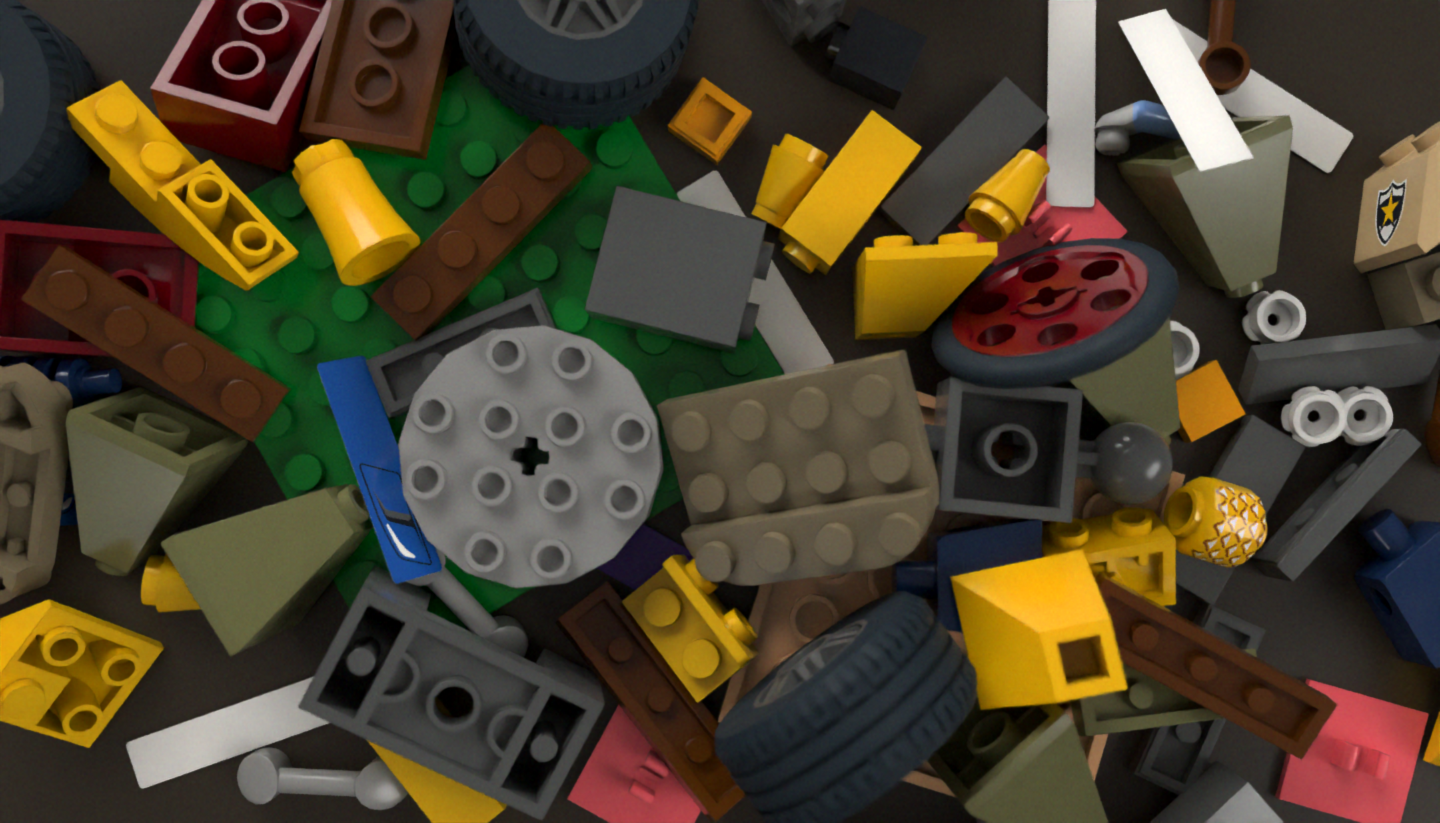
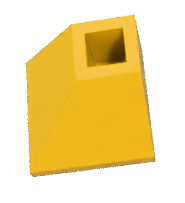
[852,233,998,340]
[950,549,1128,710]
[0,599,164,748]

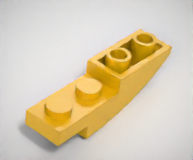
[66,80,299,291]

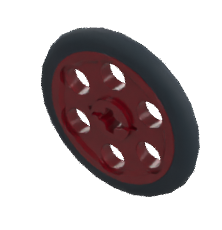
[931,238,1179,390]

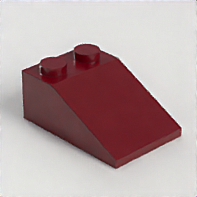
[150,0,332,172]
[0,220,199,358]

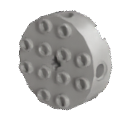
[399,325,664,588]

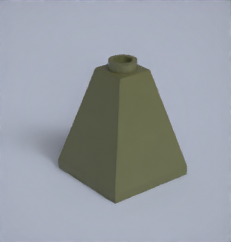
[1117,115,1293,298]
[1005,276,1180,445]
[65,387,249,576]
[160,484,374,656]
[927,697,1108,823]

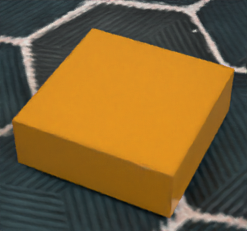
[667,77,752,165]
[1176,360,1246,443]

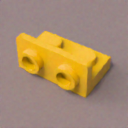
[1042,507,1176,606]
[621,555,760,703]

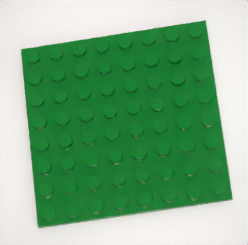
[195,65,785,629]

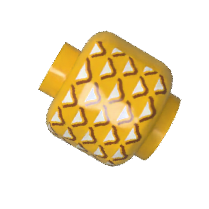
[1164,476,1267,568]

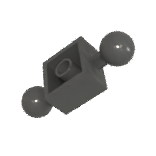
[924,377,1173,523]

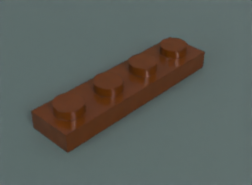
[371,123,593,341]
[21,245,291,442]
[1095,572,1337,760]
[555,581,745,822]

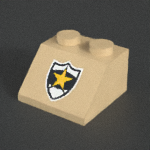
[1354,121,1440,273]

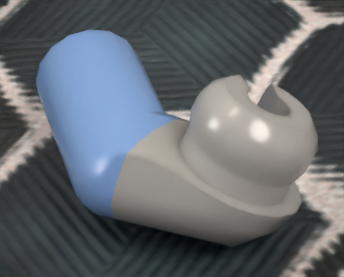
[1094,100,1181,156]

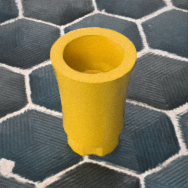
[292,139,421,286]

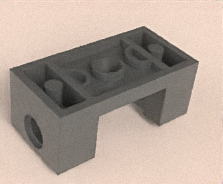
[297,565,605,821]

